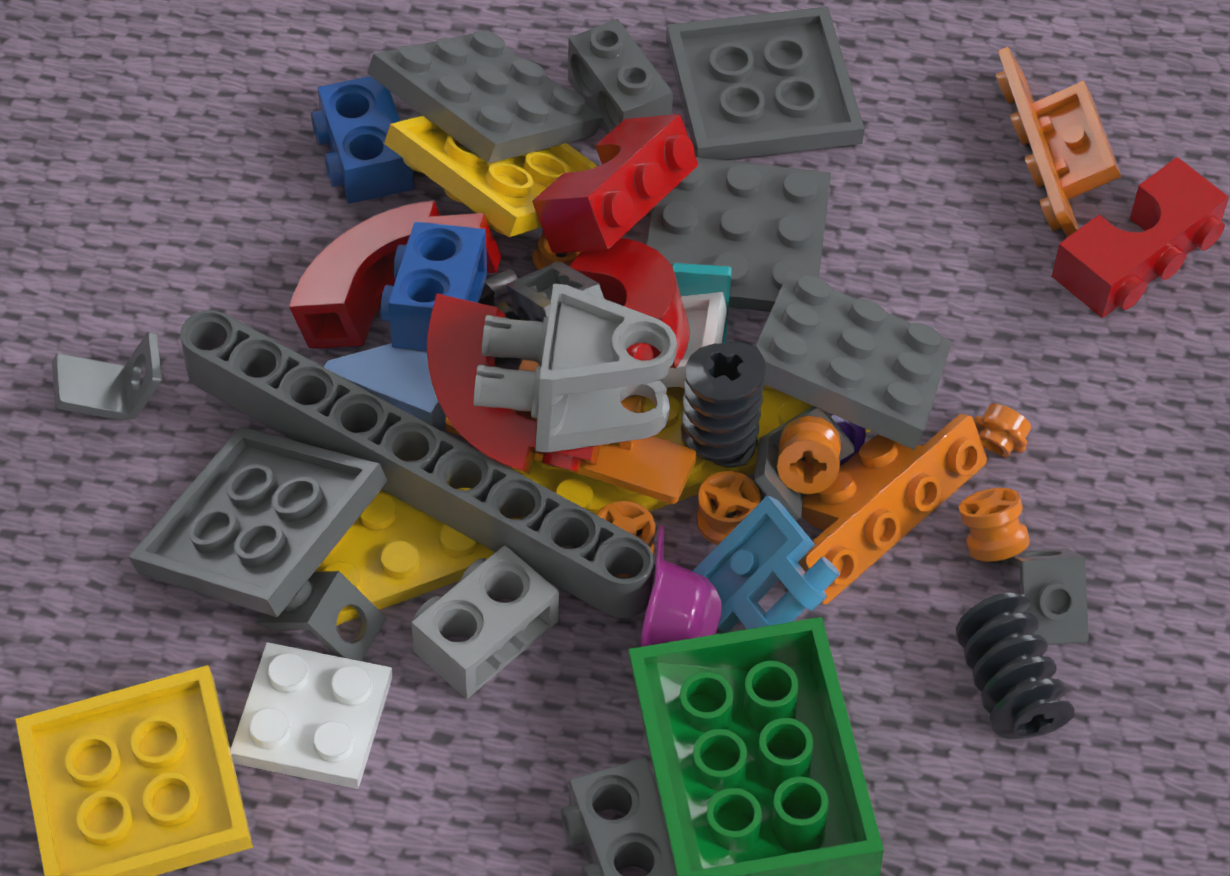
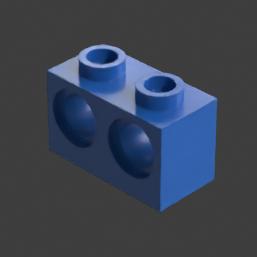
[311,76,415,204]
[381,221,487,351]

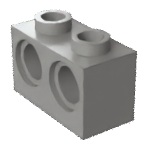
[411,545,559,699]

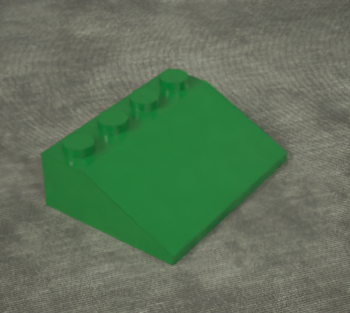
[628,617,884,876]

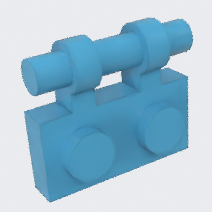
[692,495,840,632]

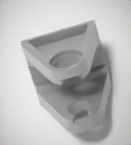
[474,283,677,452]

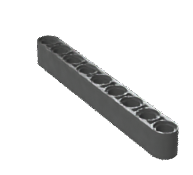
[180,310,653,618]

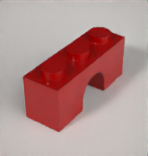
[532,114,698,253]
[1051,157,1229,318]

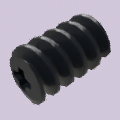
[681,342,766,467]
[955,592,1075,739]

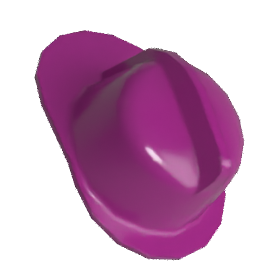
[640,526,721,647]

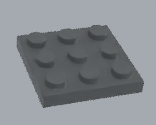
[666,6,865,160]
[367,31,603,164]
[647,157,831,312]
[755,270,952,450]
[129,427,388,617]

